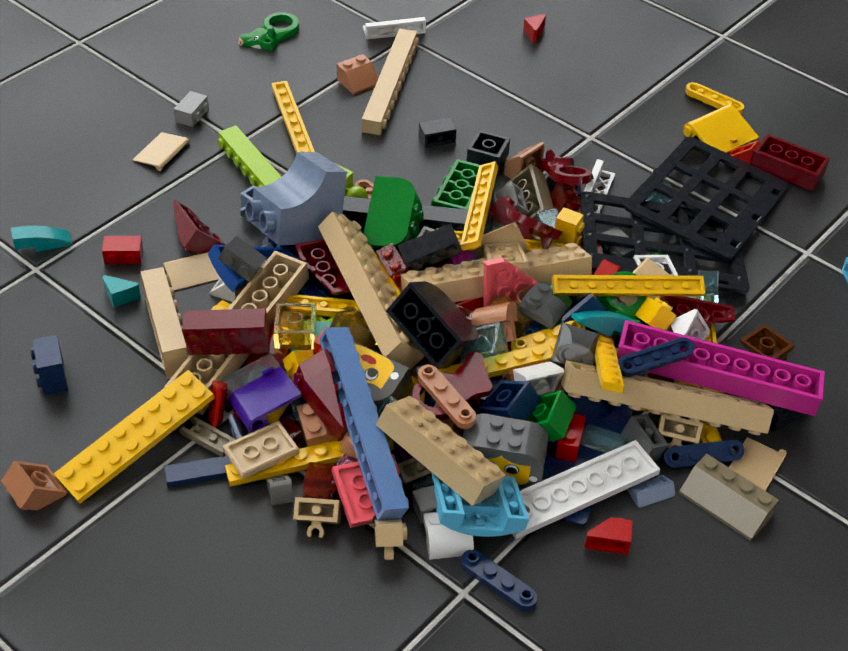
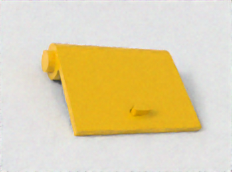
[683,104,759,153]

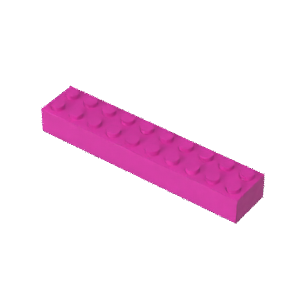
[617,320,825,416]

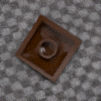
[740,324,795,361]

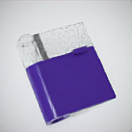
[221,353,302,433]

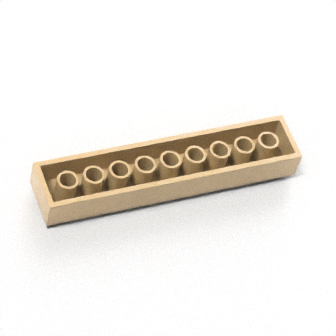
[318,211,424,370]
[401,243,592,302]
[164,251,309,415]
[561,360,774,435]

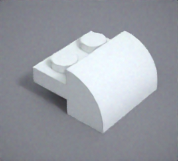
[423,512,474,560]

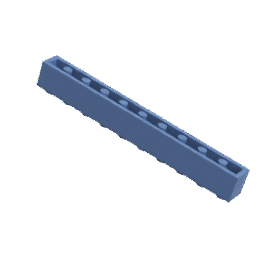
[319,327,409,521]

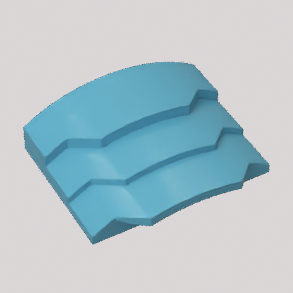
[431,472,529,537]

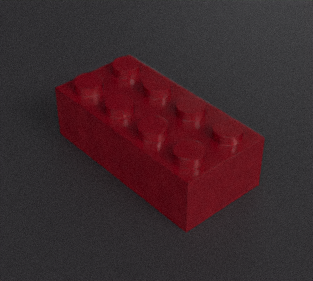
[750,134,830,191]
[182,308,271,356]

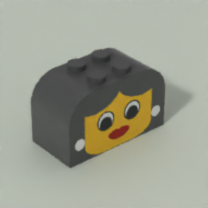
[337,342,414,415]
[463,414,549,487]

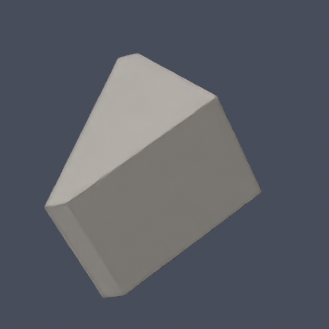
[266,474,293,506]

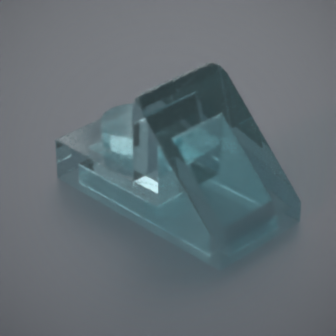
[696,271,719,303]

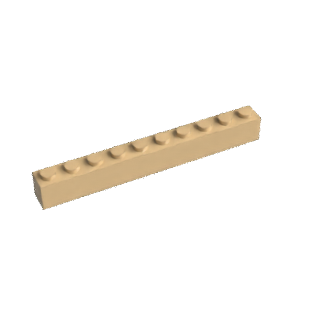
[362,28,419,135]

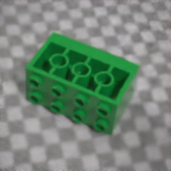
[431,159,495,210]

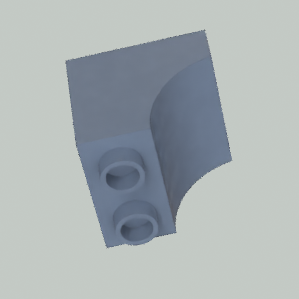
[245,152,347,245]

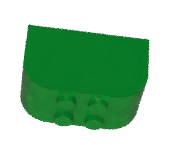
[363,176,424,253]

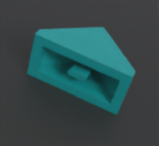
[102,275,141,307]

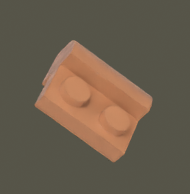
[471,301,518,347]

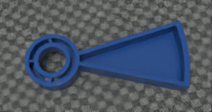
[208,245,300,292]

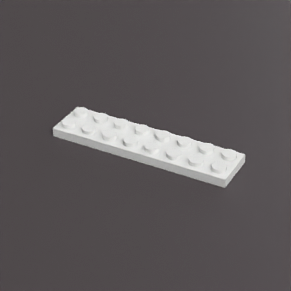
[512,440,660,539]

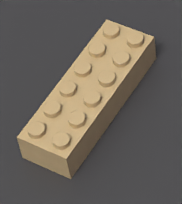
[140,267,189,379]
[376,396,506,506]

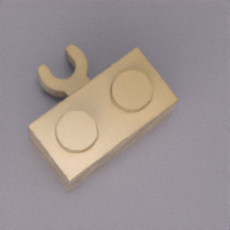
[657,414,703,449]
[293,497,342,538]
[374,518,407,560]

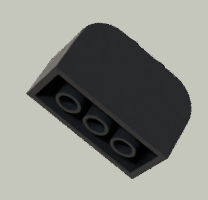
[386,281,479,370]

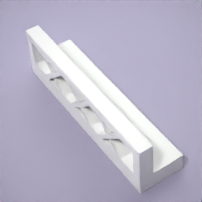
[363,17,426,40]
[578,159,615,214]

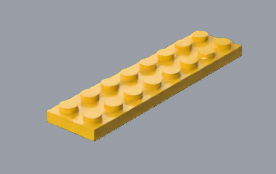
[53,370,215,504]

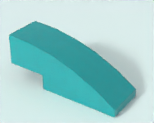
[11,226,72,252]
[571,310,636,337]

